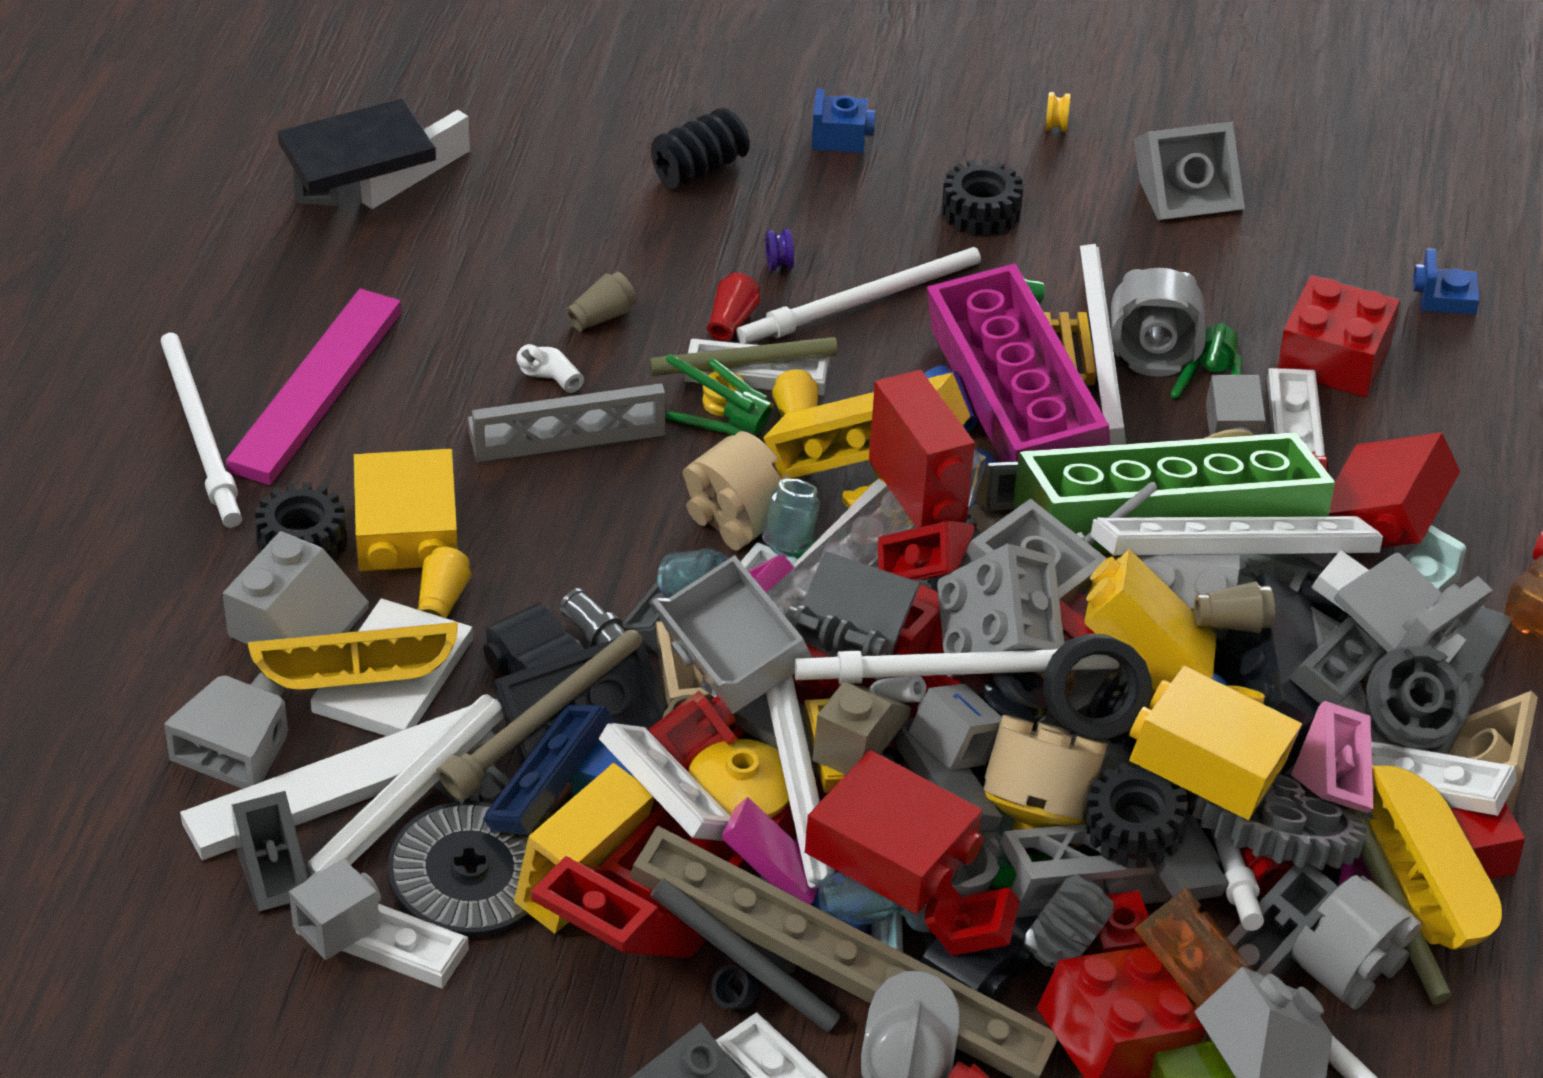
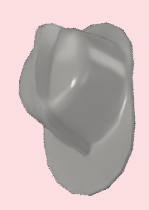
[861,971,959,1078]

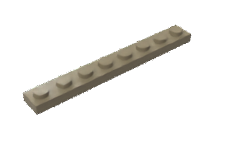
[629,826,1057,1078]

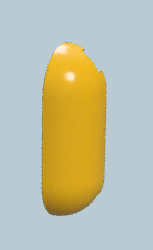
[248,622,458,689]
[1367,765,1502,950]

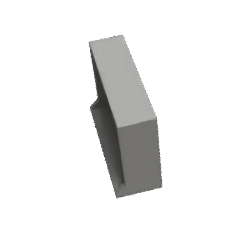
[652,555,812,714]

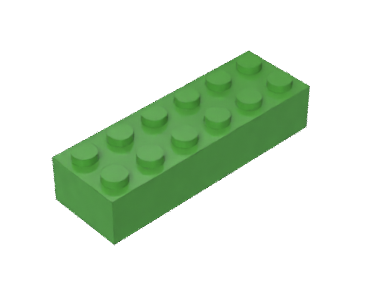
[1012,433,1335,553]

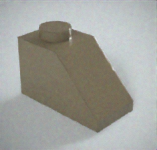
[812,682,911,775]

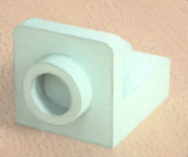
[1405,525,1466,593]

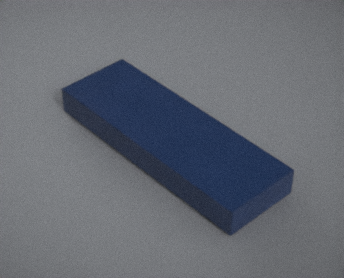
[483,705,614,834]

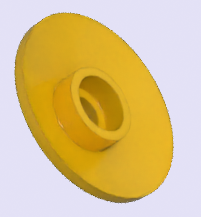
[688,739,790,818]
[985,791,1086,830]

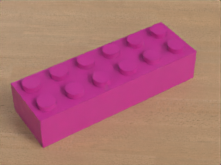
[927,263,1111,462]

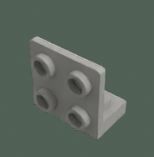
[937,543,1064,678]
[1334,553,1493,653]

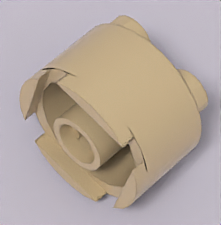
[683,431,796,551]
[983,715,1108,819]

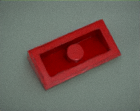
[878,521,974,581]

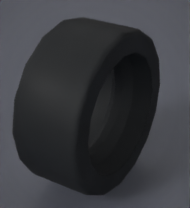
[1043,634,1152,739]

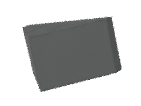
[231,791,308,912]

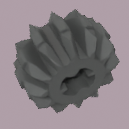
[1024,874,1114,969]

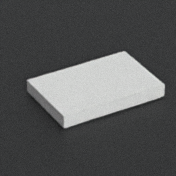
[311,598,473,736]

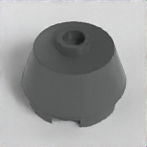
[1365,646,1470,749]

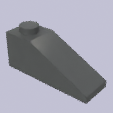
[1191,862,1338,996]

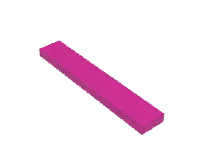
[226,288,402,486]

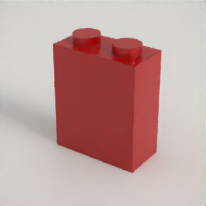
[869,370,975,528]
[1329,432,1460,554]
[804,750,984,915]

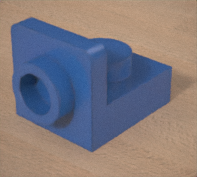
[1413,248,1479,315]

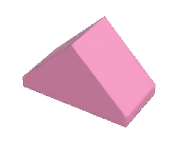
[1291,701,1373,813]

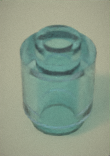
[762,479,820,557]
[657,549,729,598]
[819,872,905,927]

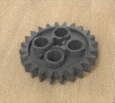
[1188,773,1367,870]

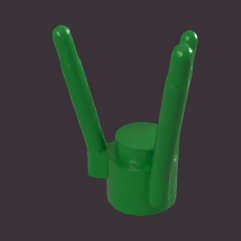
[1170,323,1243,399]
[665,354,773,437]

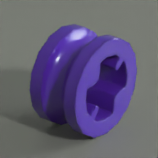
[765,229,794,271]

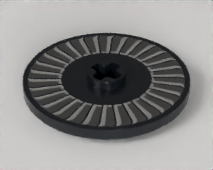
[388,801,536,939]

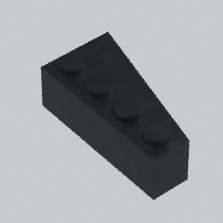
[1222,571,1320,775]

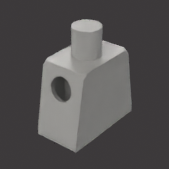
[164,672,288,789]

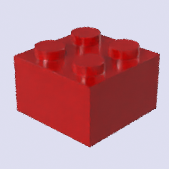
[1277,275,1400,398]
[1037,945,1206,1078]

